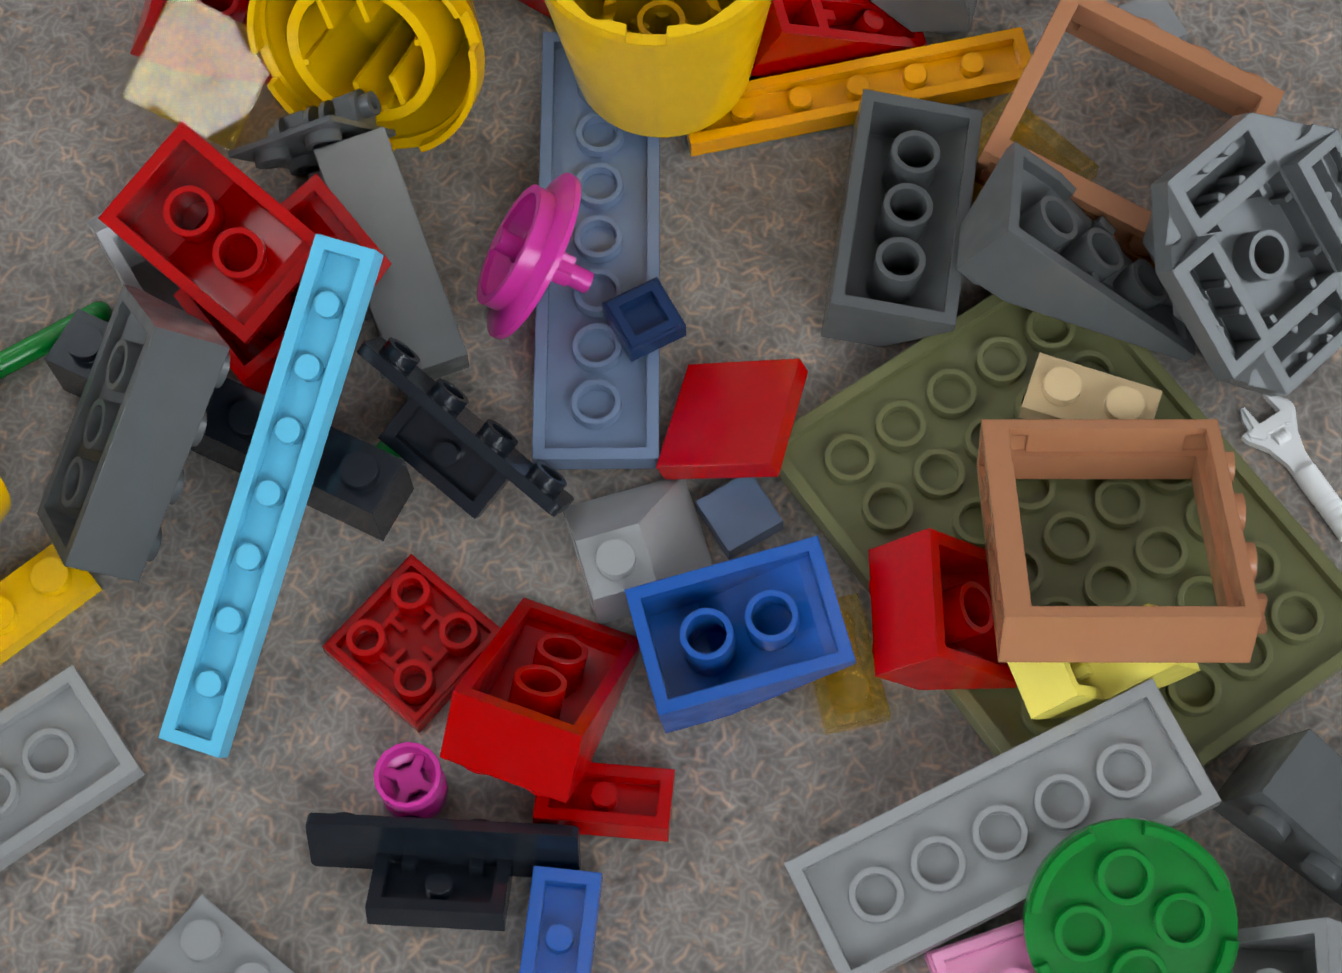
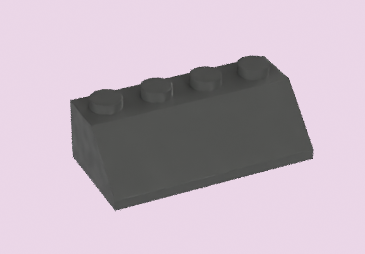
[821,89,983,347]
[37,284,230,582]

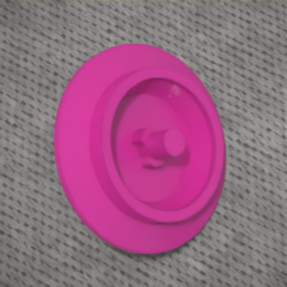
[477,173,594,340]

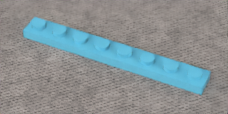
[158,233,384,758]

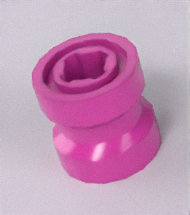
[373,742,449,818]

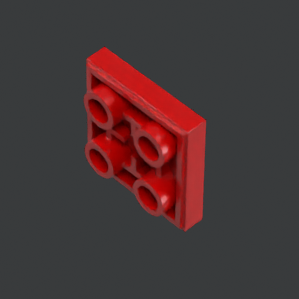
[656,358,808,480]
[322,554,500,733]

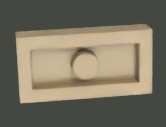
[1019,353,1163,419]

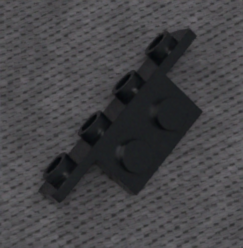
[357,337,574,519]
[305,812,581,931]

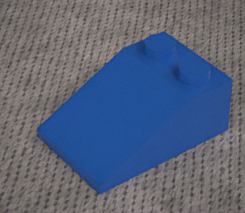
[625,535,856,734]

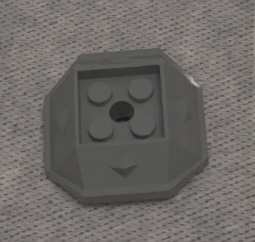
[1142,112,1342,397]

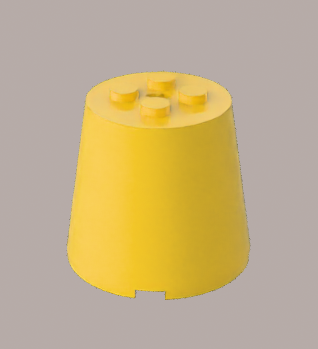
[545,0,772,138]

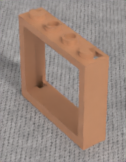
[974,0,1285,269]
[976,419,1268,663]

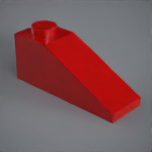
[751,0,927,77]

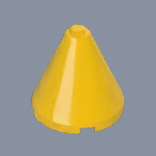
[247,0,485,153]

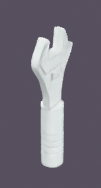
[1240,394,1342,542]

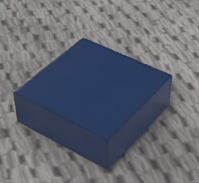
[602,277,686,362]

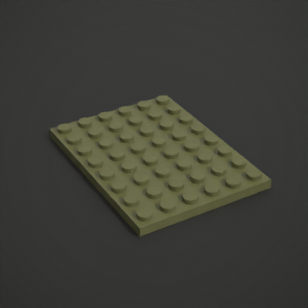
[779,294,1342,769]

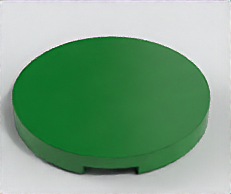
[1023,817,1240,973]

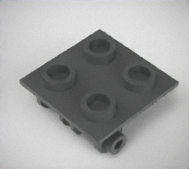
[228,89,396,176]

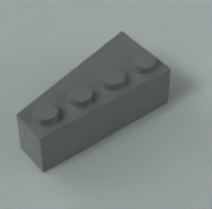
[308,127,469,392]
[1213,729,1342,906]

